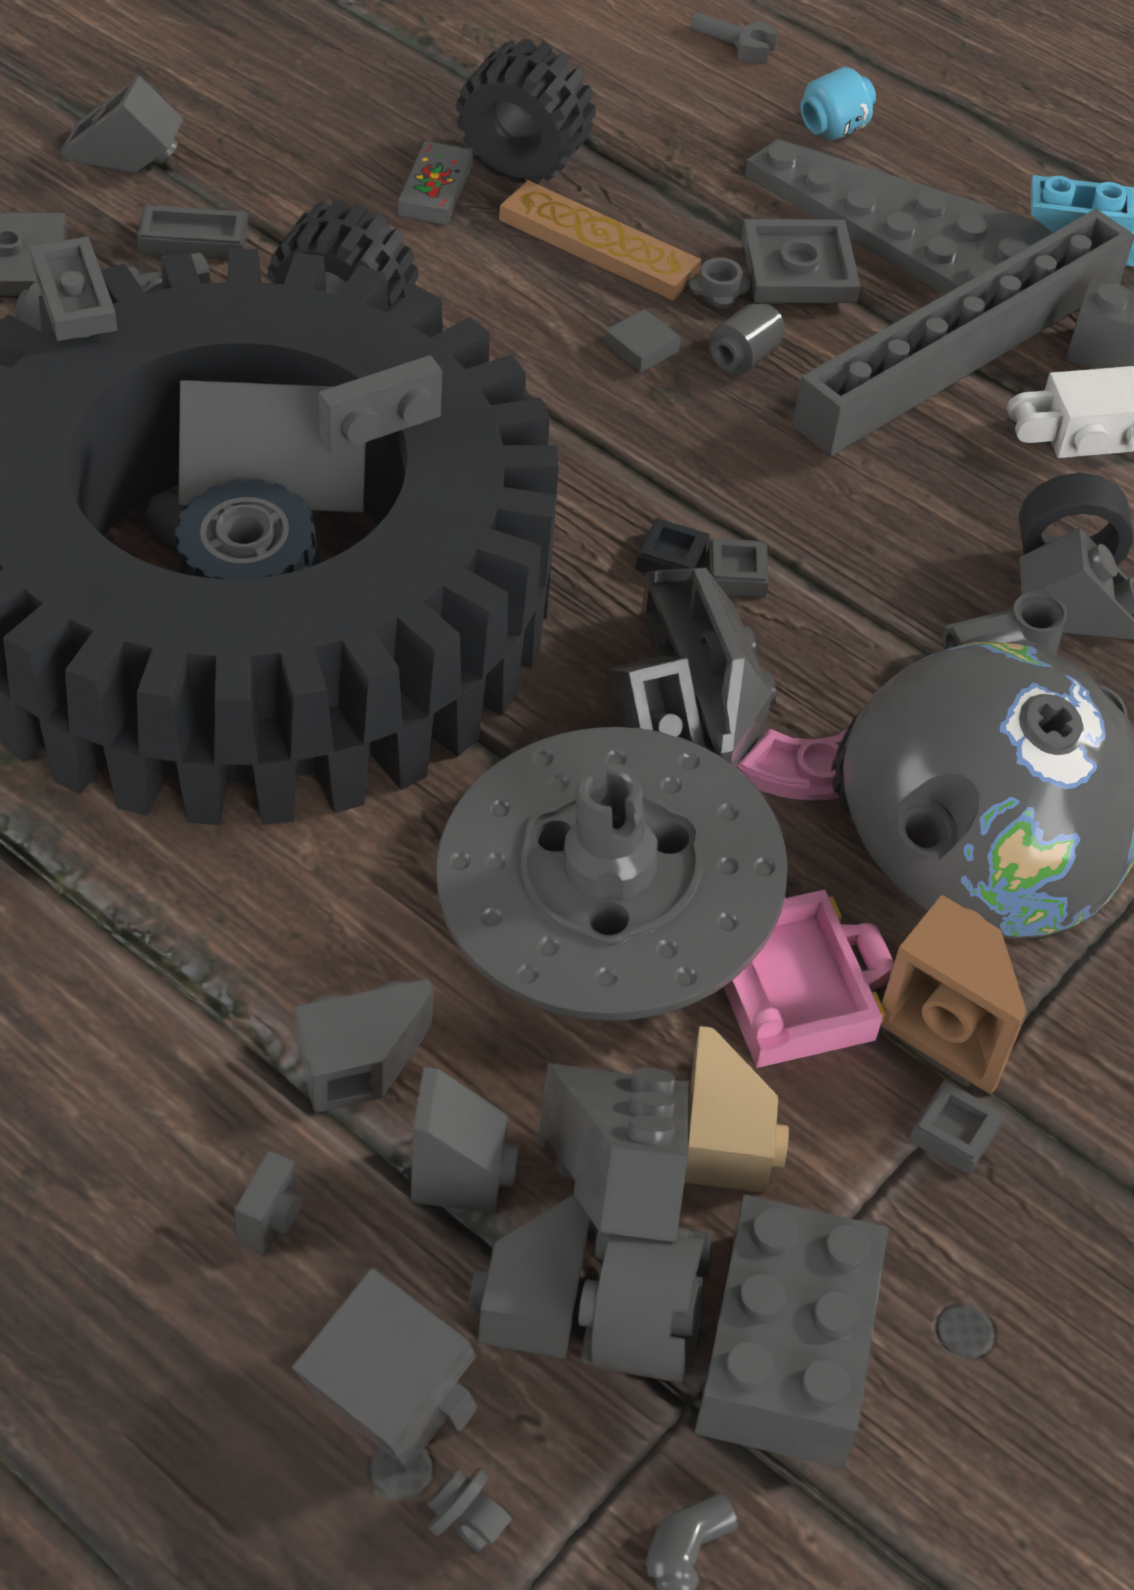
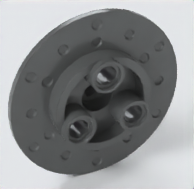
[436,727,788,1021]

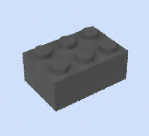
[694,1194,889,1469]

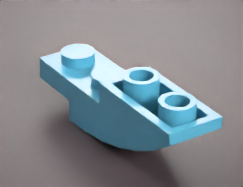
[1030,175,1134,267]

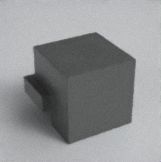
[292,1268,478,1470]

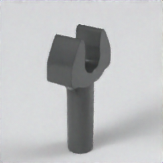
[691,12,779,64]

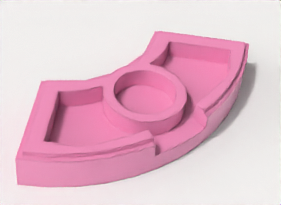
[736,729,847,800]

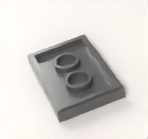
[179,380,366,512]

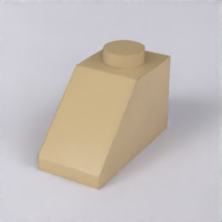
[684,1026,789,1193]

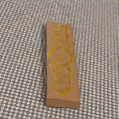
[499,180,702,301]

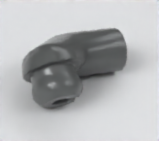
[646,1493,738,1590]

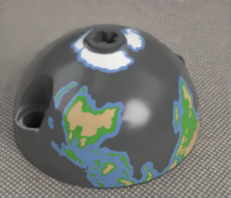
[843,642,1134,939]

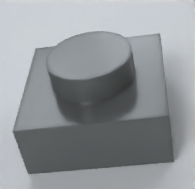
[235,1151,302,1256]

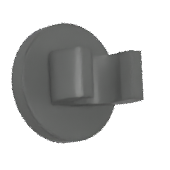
[427,1467,512,1552]

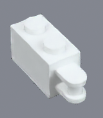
[1006,366,1134,458]

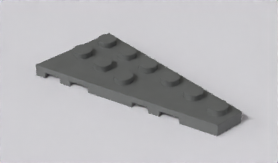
[744,139,1053,295]

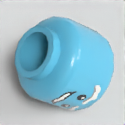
[800,67,876,141]

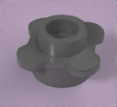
[688,258,751,308]

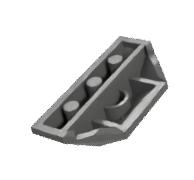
[641,568,776,767]

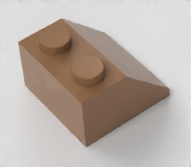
[880,895,1027,1095]

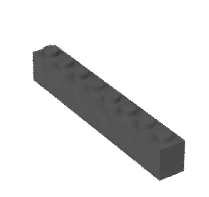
[792,209,1134,457]

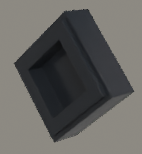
[635,518,710,573]

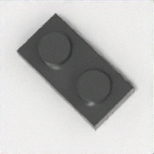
[29,236,117,341]
[319,355,442,454]

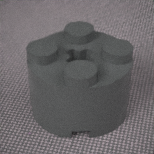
[579,1227,711,1384]

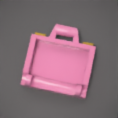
[724,890,894,1068]

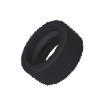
[1018,472,1134,566]

